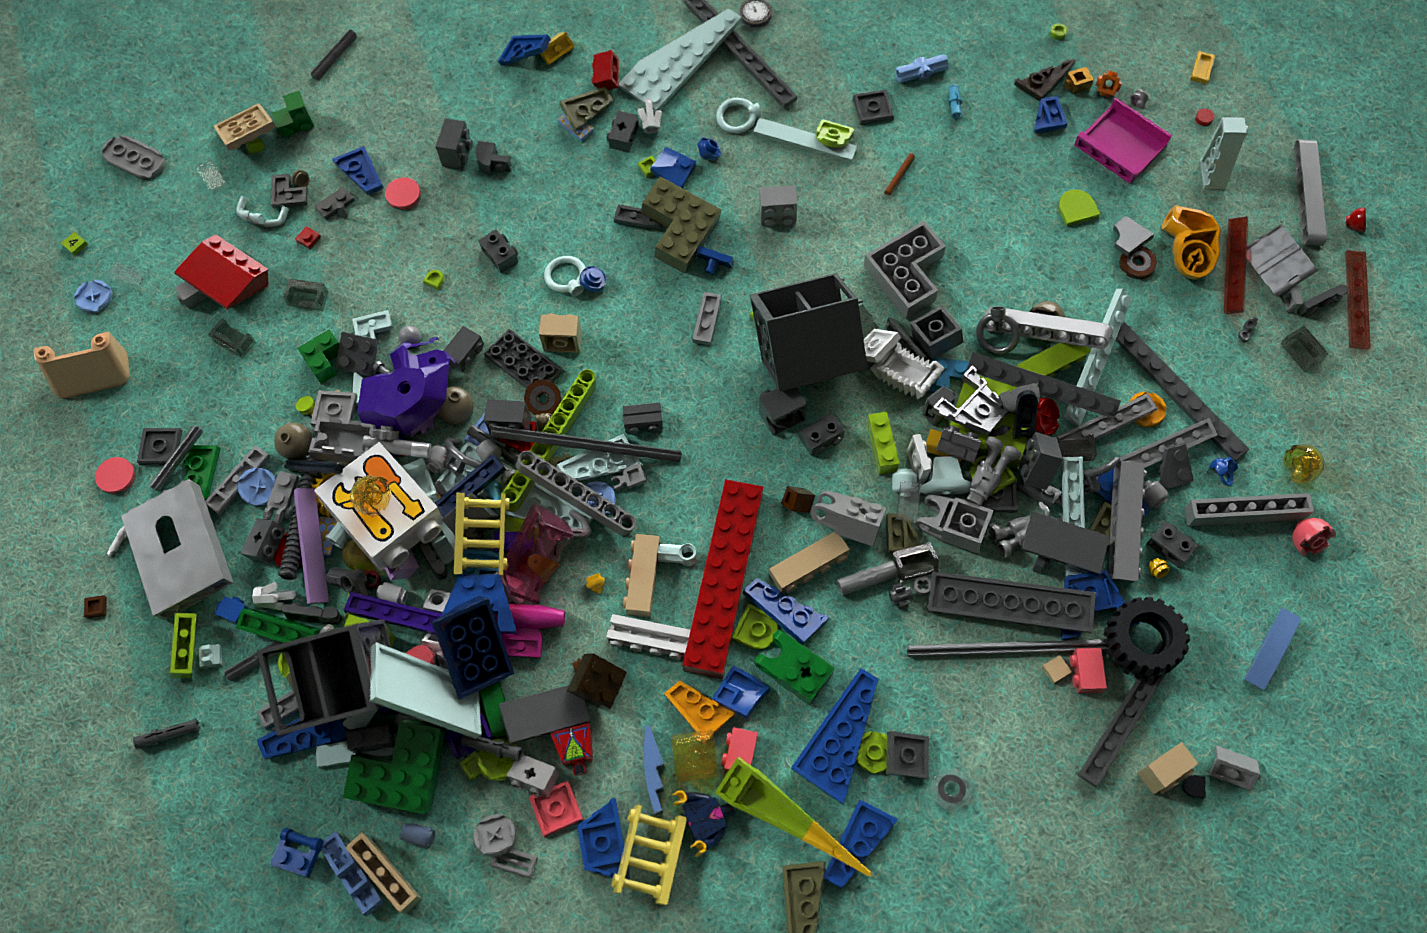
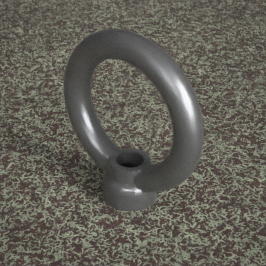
[976,306,1020,355]

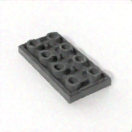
[484,329,563,398]
[1021,511,1110,575]
[499,685,590,745]

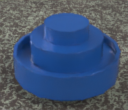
[697,137,721,161]
[579,266,607,292]

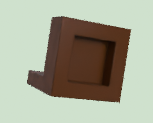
[781,486,816,513]

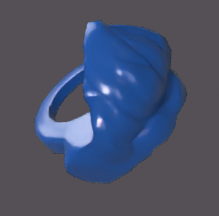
[1209,457,1238,486]

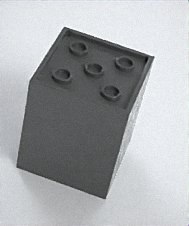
[750,273,868,392]
[255,619,391,736]

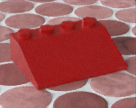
[174,234,269,310]

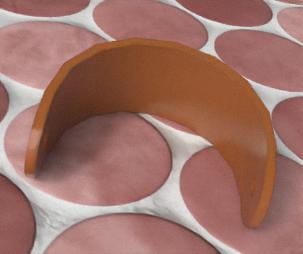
[515,554,560,585]

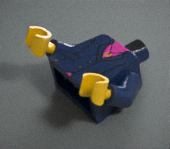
[672,790,735,857]

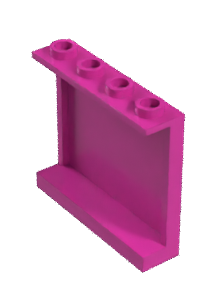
[1074,97,1172,184]

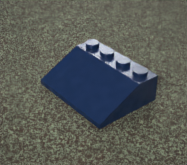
[431,596,515,700]

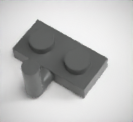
[315,186,354,220]
[1017,479,1062,508]

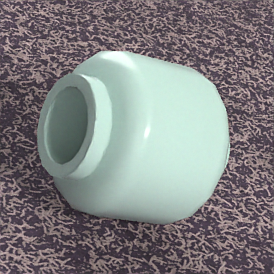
[892,469,917,497]

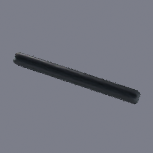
[284,459,345,474]

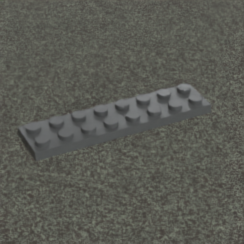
[928,571,1096,634]

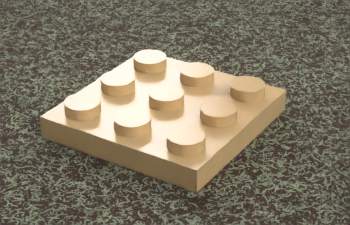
[213,103,276,151]

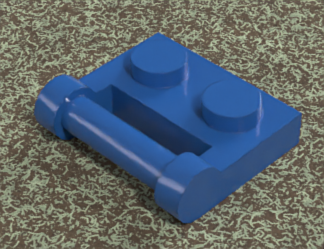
[270,827,323,878]

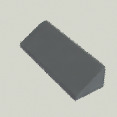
[886,317,930,362]

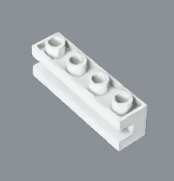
[606,614,690,660]

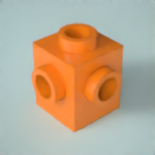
[1095,70,1122,97]

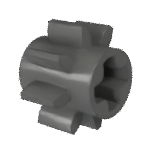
[889,583,913,609]

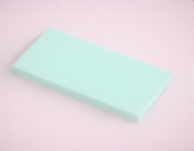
[370,642,481,739]

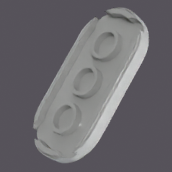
[102,135,165,180]

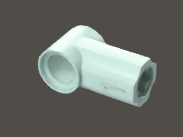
[658,543,697,566]

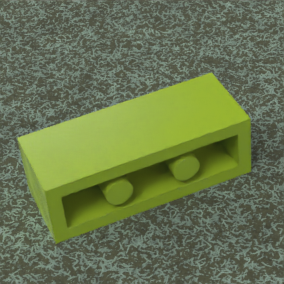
[866,411,900,475]
[170,613,197,678]

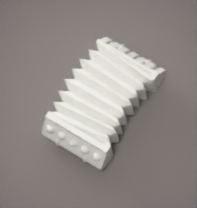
[870,342,945,400]

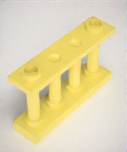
[454,493,509,575]
[612,805,687,906]

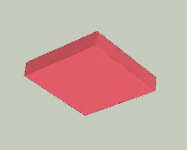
[529,780,583,837]

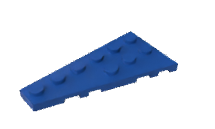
[791,668,878,806]

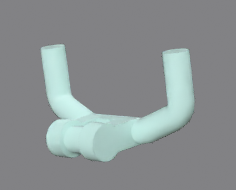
[236,196,289,227]

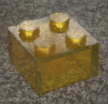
[671,730,719,782]

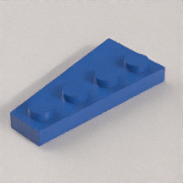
[256,718,347,760]
[824,799,898,889]

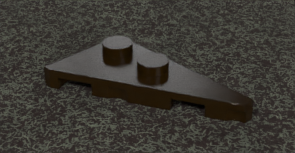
[1014,59,1076,101]

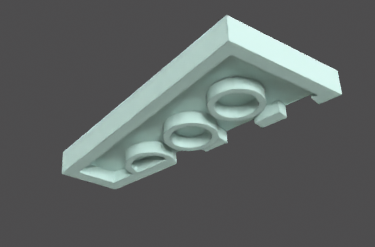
[556,434,642,481]

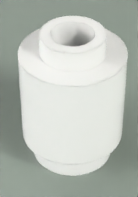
[376,582,408,605]

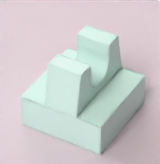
[199,644,222,669]

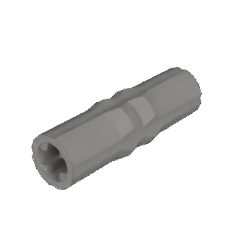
[837,561,898,596]

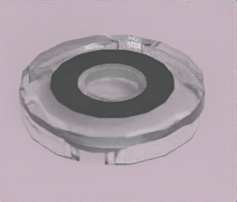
[930,768,973,811]

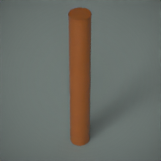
[884,153,915,196]

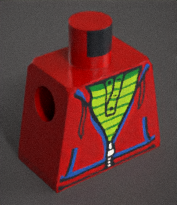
[550,723,593,776]

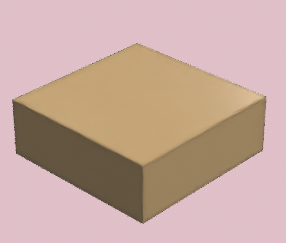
[1042,655,1072,684]

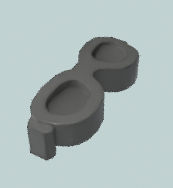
[1238,318,1258,342]

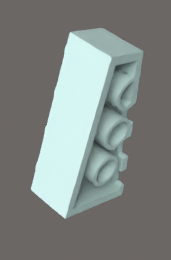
[1200,117,1248,190]

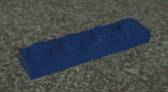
[434,454,506,518]

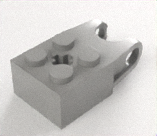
[811,491,886,546]
[915,495,994,554]

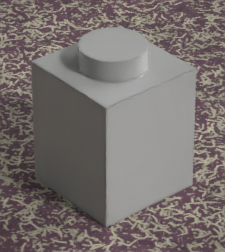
[175,281,208,309]

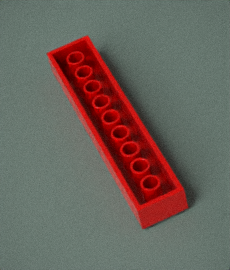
[682,479,763,679]

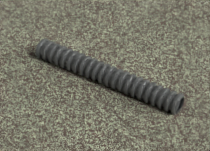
[278,455,322,580]

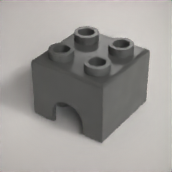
[759,387,807,436]
[442,493,500,540]

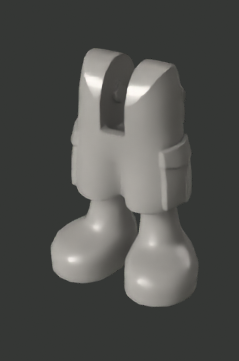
[988,515,1031,558]

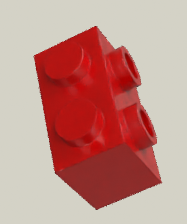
[592,50,619,91]

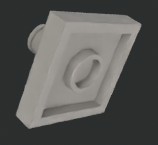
[311,390,358,427]

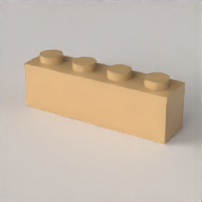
[769,531,850,593]
[623,534,661,617]
[345,832,422,915]

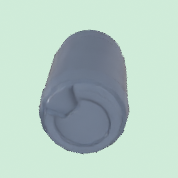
[400,823,435,848]

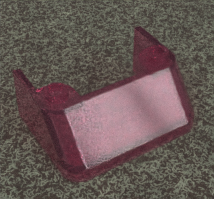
[503,504,573,604]

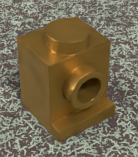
[1064,67,1094,94]

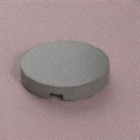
[474,814,517,857]

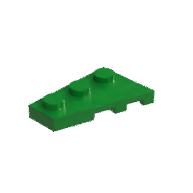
[184,445,221,501]

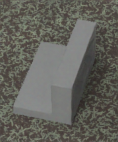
[1209,745,1260,791]

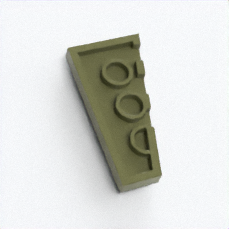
[782,861,826,933]

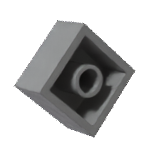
[759,185,797,226]

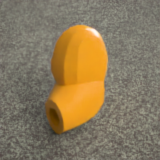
[1161,205,1221,280]

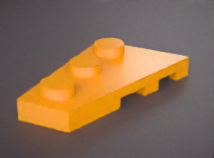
[664,681,735,741]

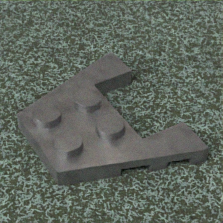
[931,366,1008,436]

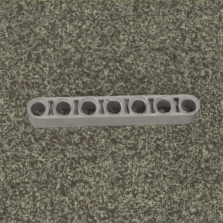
[1294,140,1327,246]
[983,307,1113,349]
[516,451,636,536]

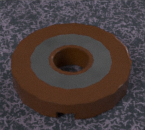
[1119,246,1157,279]
[524,379,562,416]

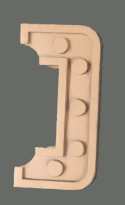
[34,332,130,398]

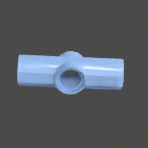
[896,55,949,83]

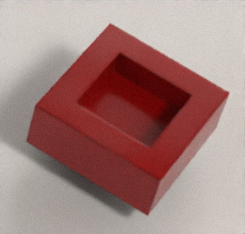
[295,226,321,250]

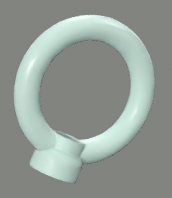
[716,98,761,134]
[544,256,586,297]

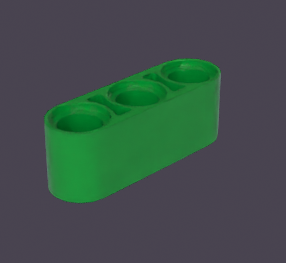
[479,681,507,739]

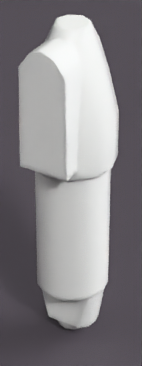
[107,526,128,557]

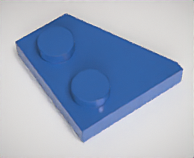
[1034,96,1068,133]

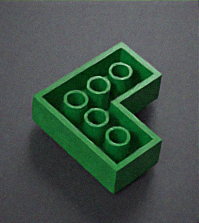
[343,719,447,814]

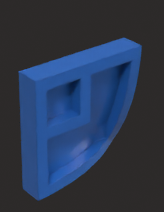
[650,147,696,188]
[712,665,770,719]

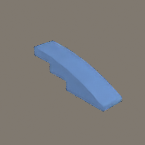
[1244,608,1301,690]
[644,725,665,816]
[321,831,385,917]

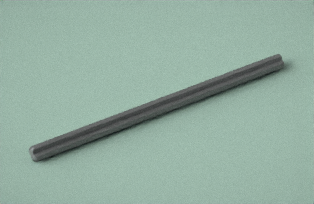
[491,426,682,462]
[907,639,1109,657]

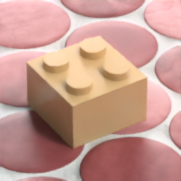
[539,314,582,353]
[1137,742,1199,794]

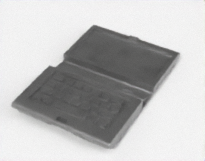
[1240,224,1318,297]

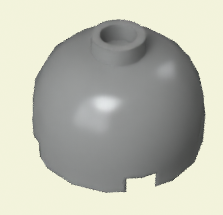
[1000,383,1040,413]

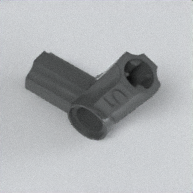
[326,567,370,596]

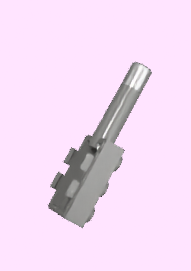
[309,418,431,463]

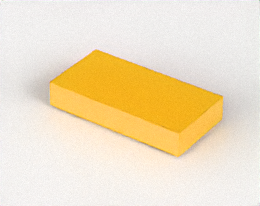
[1190,51,1215,84]

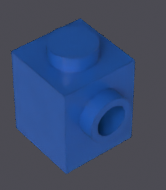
[215,596,249,626]

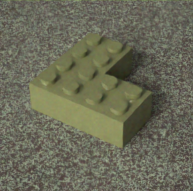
[641,177,722,273]

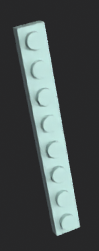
[1064,288,1132,426]

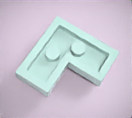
[352,310,393,349]

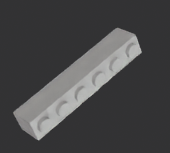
[1108,461,1146,583]
[1184,493,1314,527]

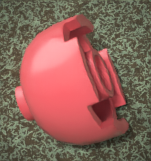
[1292,518,1336,557]

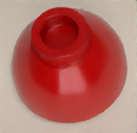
[1346,207,1366,232]

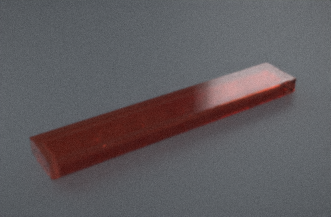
[1224,216,1248,314]
[1345,250,1371,350]

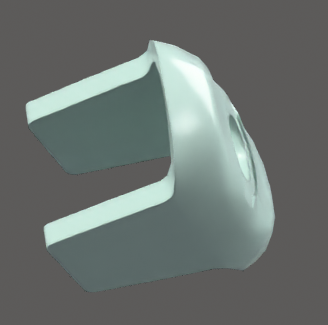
[918,456,972,495]

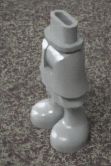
[967,437,1021,506]

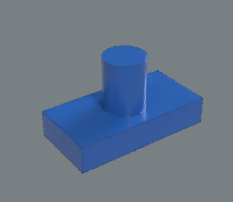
[696,246,734,275]

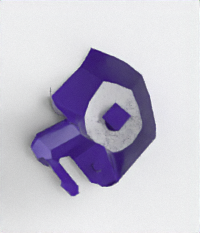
[357,337,456,435]

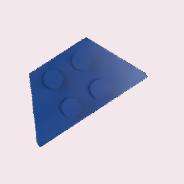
[577,798,631,880]

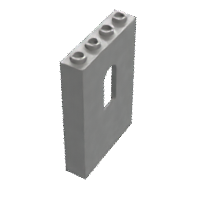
[121,479,234,620]

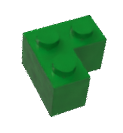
[272,91,315,138]
[297,329,339,384]

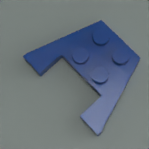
[1061,569,1140,640]
[441,574,517,634]

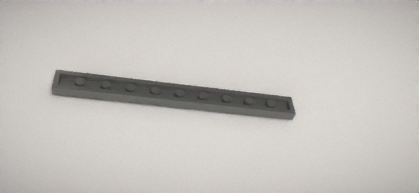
[683,0,797,109]
[1115,321,1249,462]

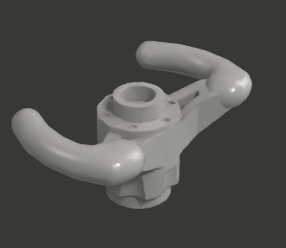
[536,510,591,563]

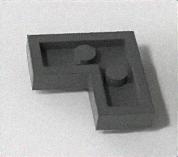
[271,174,308,208]

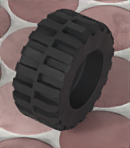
[1104,596,1190,680]

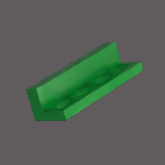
[236,608,322,643]

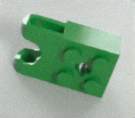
[754,630,835,706]

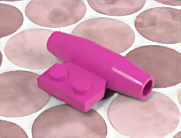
[494,604,565,658]

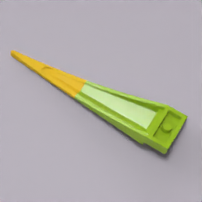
[715,757,872,876]

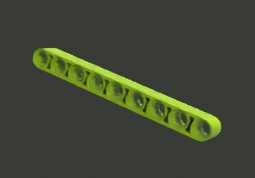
[502,369,596,512]

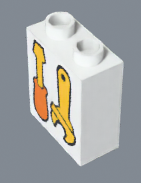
[314,442,444,572]

